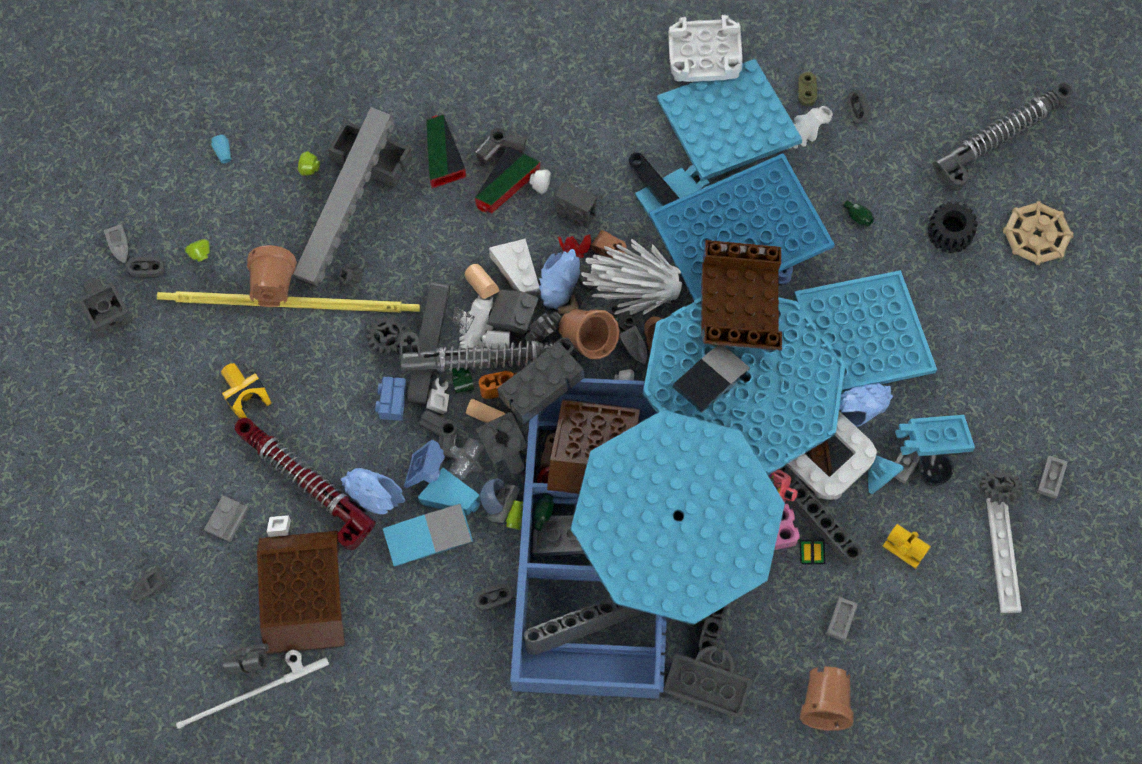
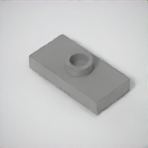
[826,597,858,642]

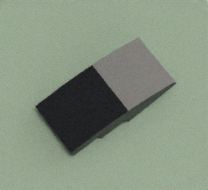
[673,345,750,413]

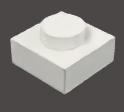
[267,515,291,537]

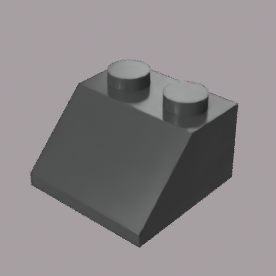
[487,290,538,338]

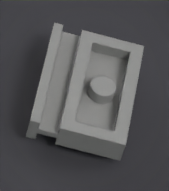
[204,495,249,542]

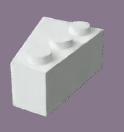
[489,239,540,298]

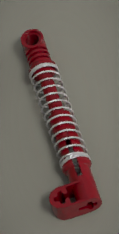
[235,418,376,550]

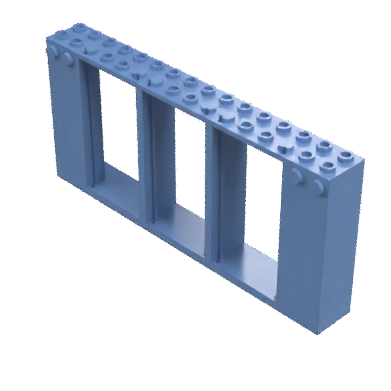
[510,378,666,699]

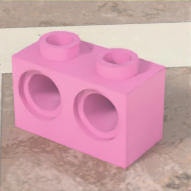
[774,503,800,550]

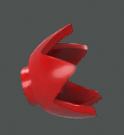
[558,234,591,258]

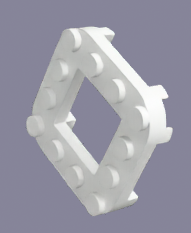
[786,411,877,500]

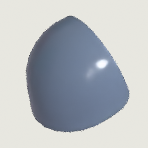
[480,478,505,514]

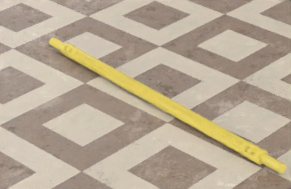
[157,291,420,313]

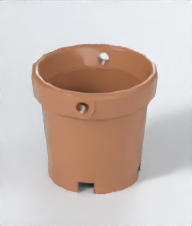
[247,245,297,307]
[558,309,619,359]
[799,667,854,731]

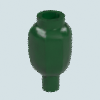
[843,200,875,227]
[533,494,554,531]

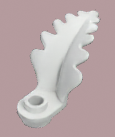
[789,106,833,149]
[459,295,494,348]

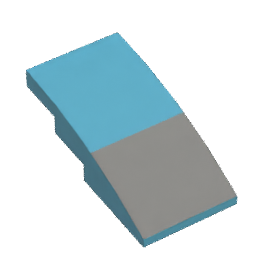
[383,504,473,566]

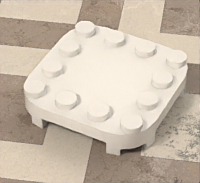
[669,15,742,82]

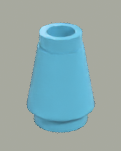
[211,135,231,163]

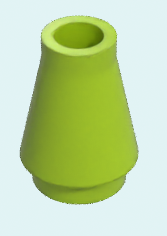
[505,500,524,530]

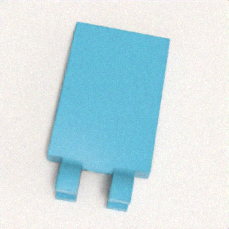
[635,164,710,219]
[895,415,975,456]

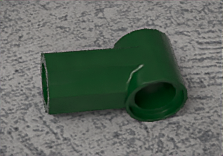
[452,367,474,394]

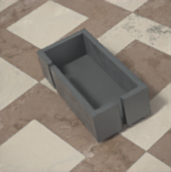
[328,120,412,188]
[498,342,584,425]

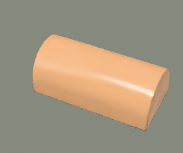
[465,264,499,299]
[466,399,506,423]

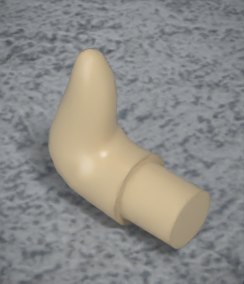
[558,295,579,314]

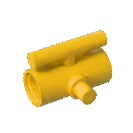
[883,524,931,569]

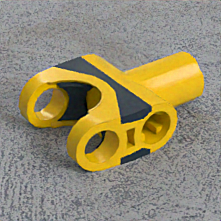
[221,363,272,419]

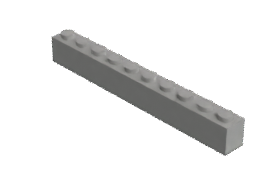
[293,107,394,286]

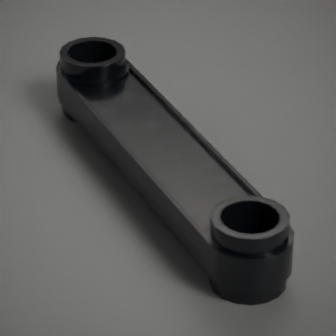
[629,152,680,206]

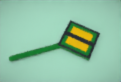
[797,539,825,565]

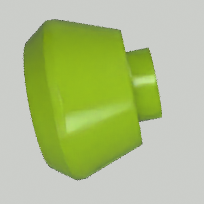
[298,151,320,176]
[185,239,210,262]

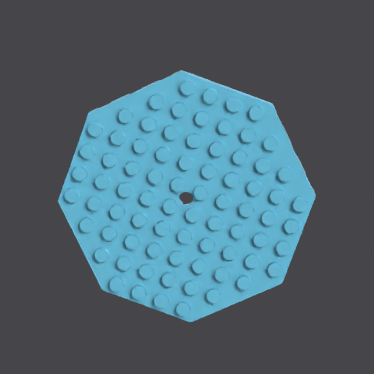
[642,297,846,475]
[570,410,785,625]

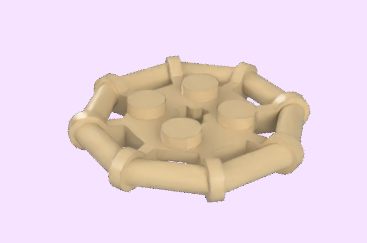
[1003,201,1073,265]

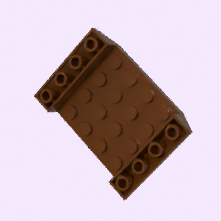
[701,240,782,351]
[547,399,641,494]
[257,530,345,654]

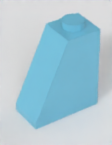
[418,468,481,515]

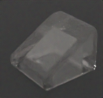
[453,306,475,333]

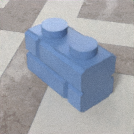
[375,377,407,421]

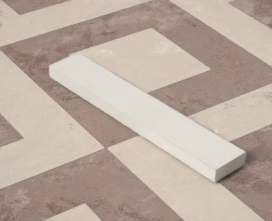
[986,498,1022,613]

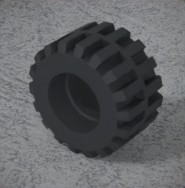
[927,201,978,253]

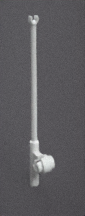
[176,650,329,728]

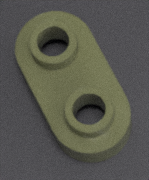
[798,72,817,106]

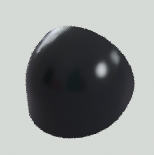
[919,454,954,486]

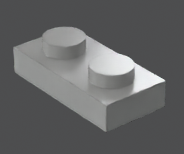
[894,451,921,484]
[1037,455,1068,499]
[486,484,520,523]

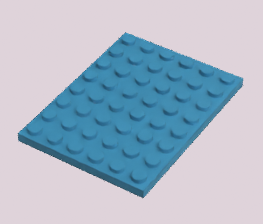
[649,153,835,300]

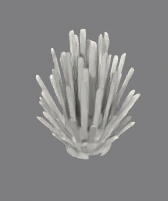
[582,239,682,315]

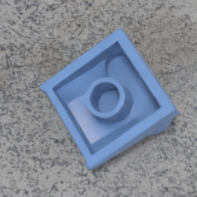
[404,440,444,488]

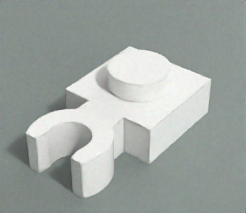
[426,378,449,414]

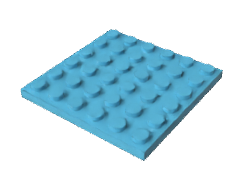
[657,59,802,181]
[793,270,937,393]

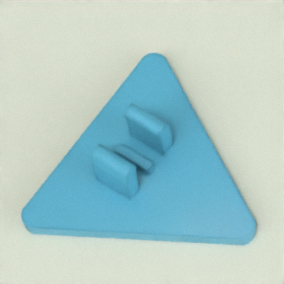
[868,455,904,494]

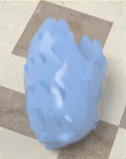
[539,249,580,310]
[839,383,893,427]
[341,468,405,514]

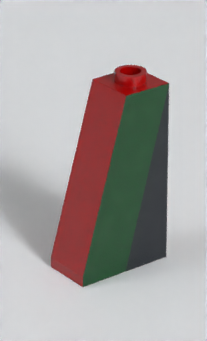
[426,114,466,188]
[475,146,540,214]

